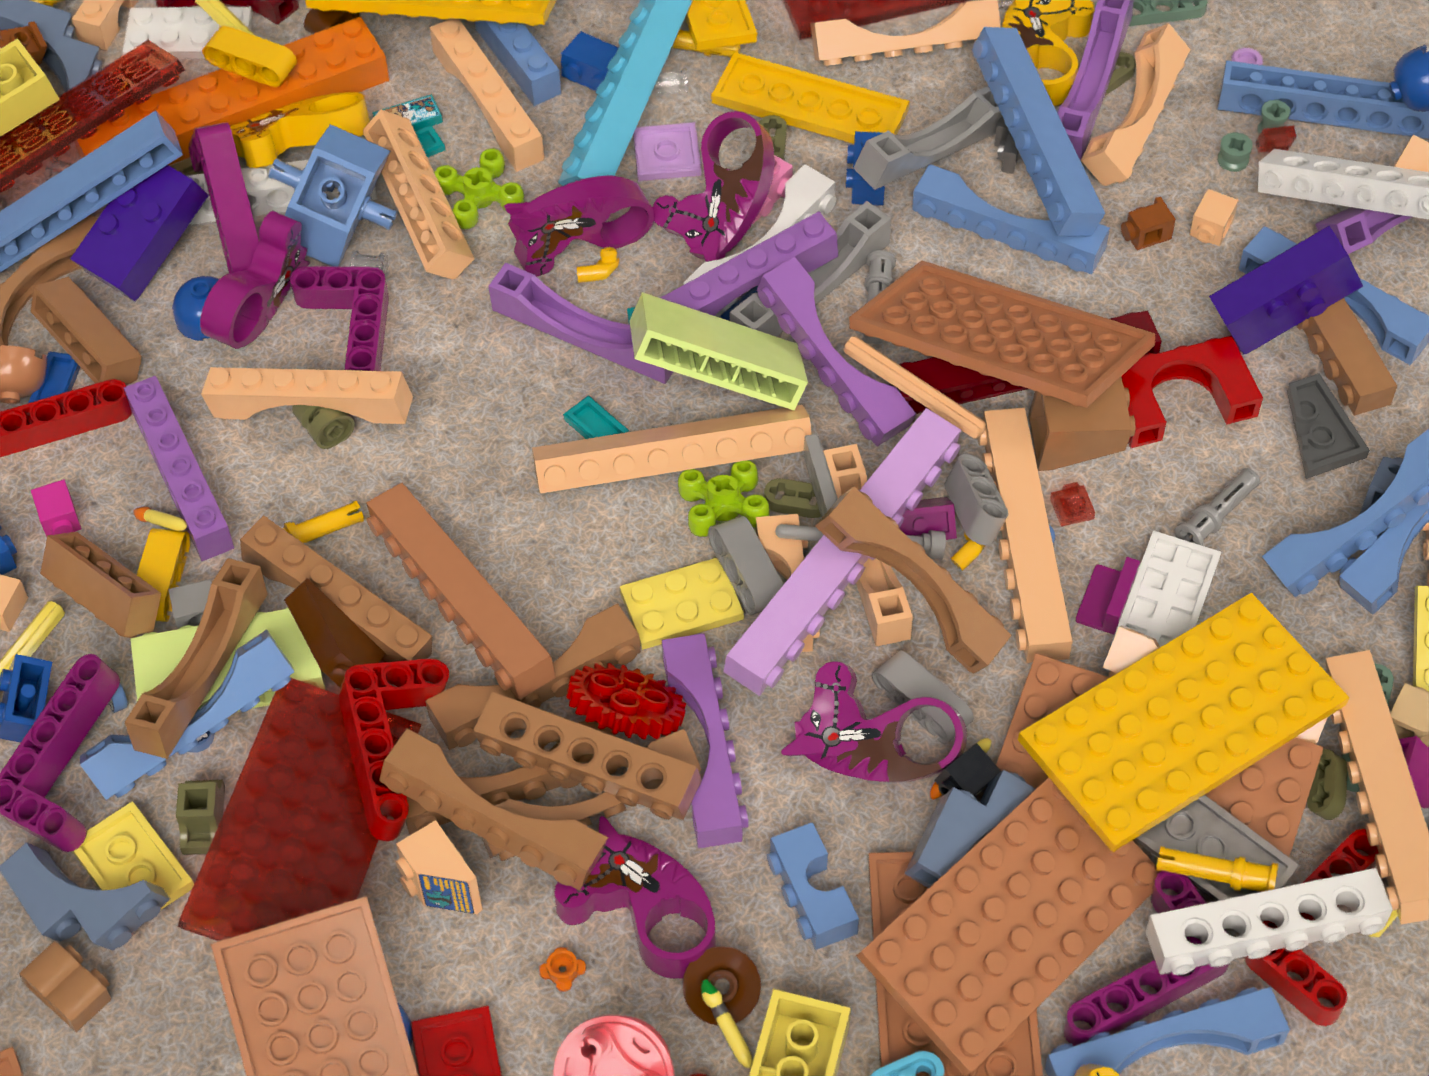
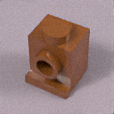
[0,21,47,65]
[1121,196,1176,251]

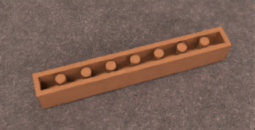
[366,483,556,700]

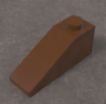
[284,578,386,689]

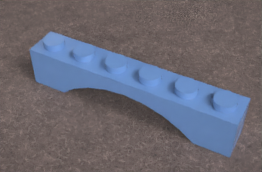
[912,164,1110,274]
[1239,226,1429,366]
[1262,429,1429,597]
[1339,502,1429,615]
[80,629,294,800]
[1044,987,1290,1076]

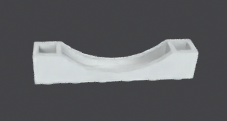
[684,164,836,317]

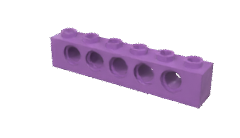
[124,375,235,561]

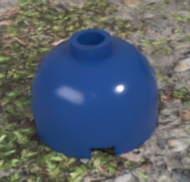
[1389,45,1429,112]
[172,276,219,341]

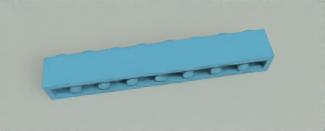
[558,0,692,186]

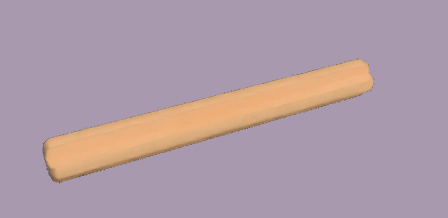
[844,336,986,439]

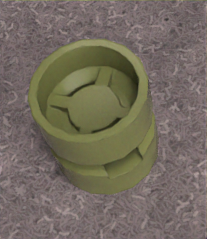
[292,405,355,449]

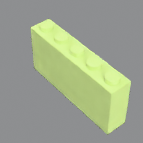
[630,292,808,410]
[130,607,326,711]

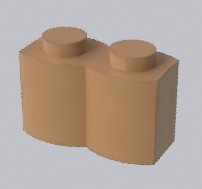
[19,941,112,1033]

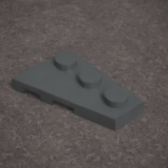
[1287,373,1370,479]

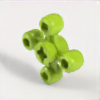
[434,148,525,230]
[678,460,769,537]

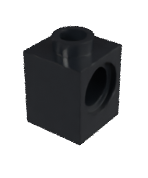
[934,743,1001,796]

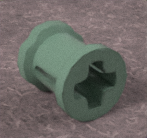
[1257,100,1290,141]

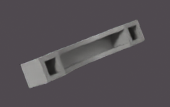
[853,86,1002,190]
[730,201,891,337]

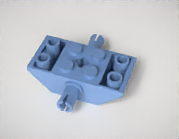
[268,124,397,267]

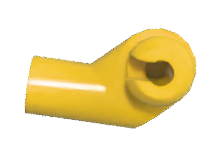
[576,247,620,283]
[950,532,986,571]

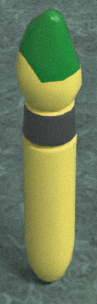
[701,979,752,1068]

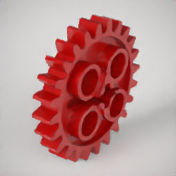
[566,663,686,740]

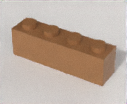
[30,277,141,385]
[1296,298,1397,416]
[40,532,161,638]

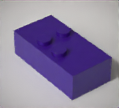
[70,165,209,302]
[1209,225,1363,355]

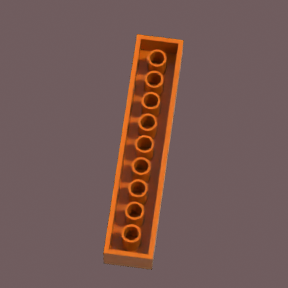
[69,16,390,165]

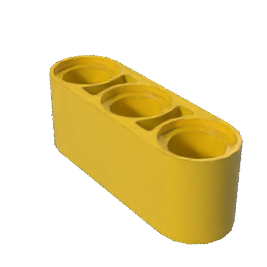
[202,25,297,87]
[136,528,190,622]

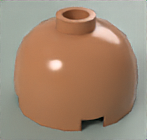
[0,345,47,404]

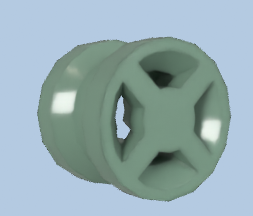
[1217,132,1253,172]

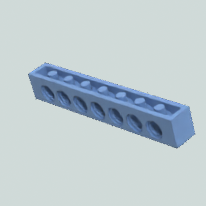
[1218,60,1429,139]

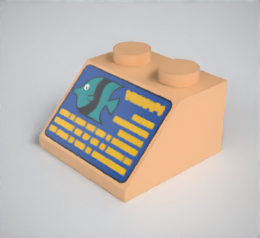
[395,820,483,914]

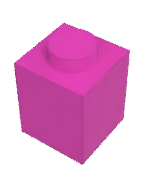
[31,479,82,537]

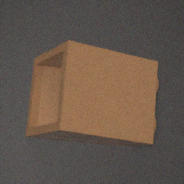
[1028,377,1135,471]

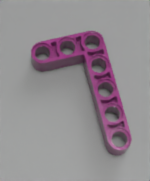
[189,122,259,273]
[290,266,389,371]
[0,654,120,852]
[1063,871,1230,1046]

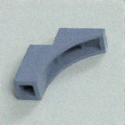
[0,0,102,110]
[904,769,1035,888]
[0,842,170,951]

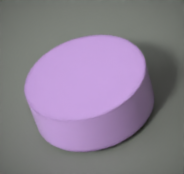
[1231,48,1263,65]

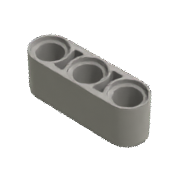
[944,453,1008,545]
[708,516,784,615]
[872,650,974,744]

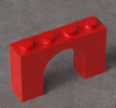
[1121,335,1263,448]

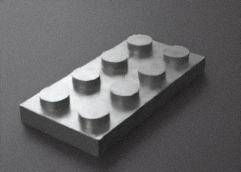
[1134,795,1299,901]

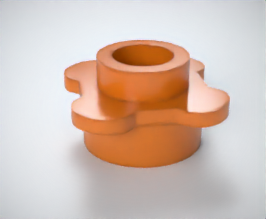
[539,947,586,992]

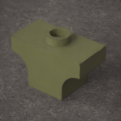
[176,779,225,855]

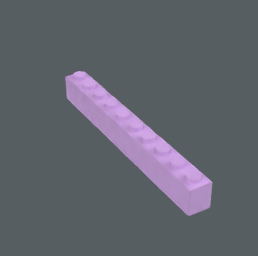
[723,408,961,696]

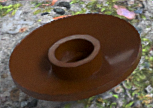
[683,946,761,1026]

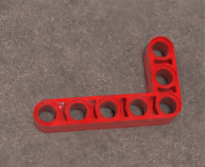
[0,379,132,458]
[339,659,449,842]
[1244,829,1379,1026]

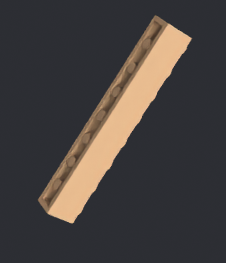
[532,405,812,493]
[977,407,1073,663]
[1326,650,1429,925]

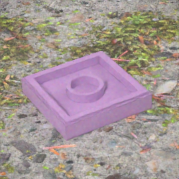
[633,122,702,181]

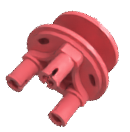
[553,1015,674,1076]

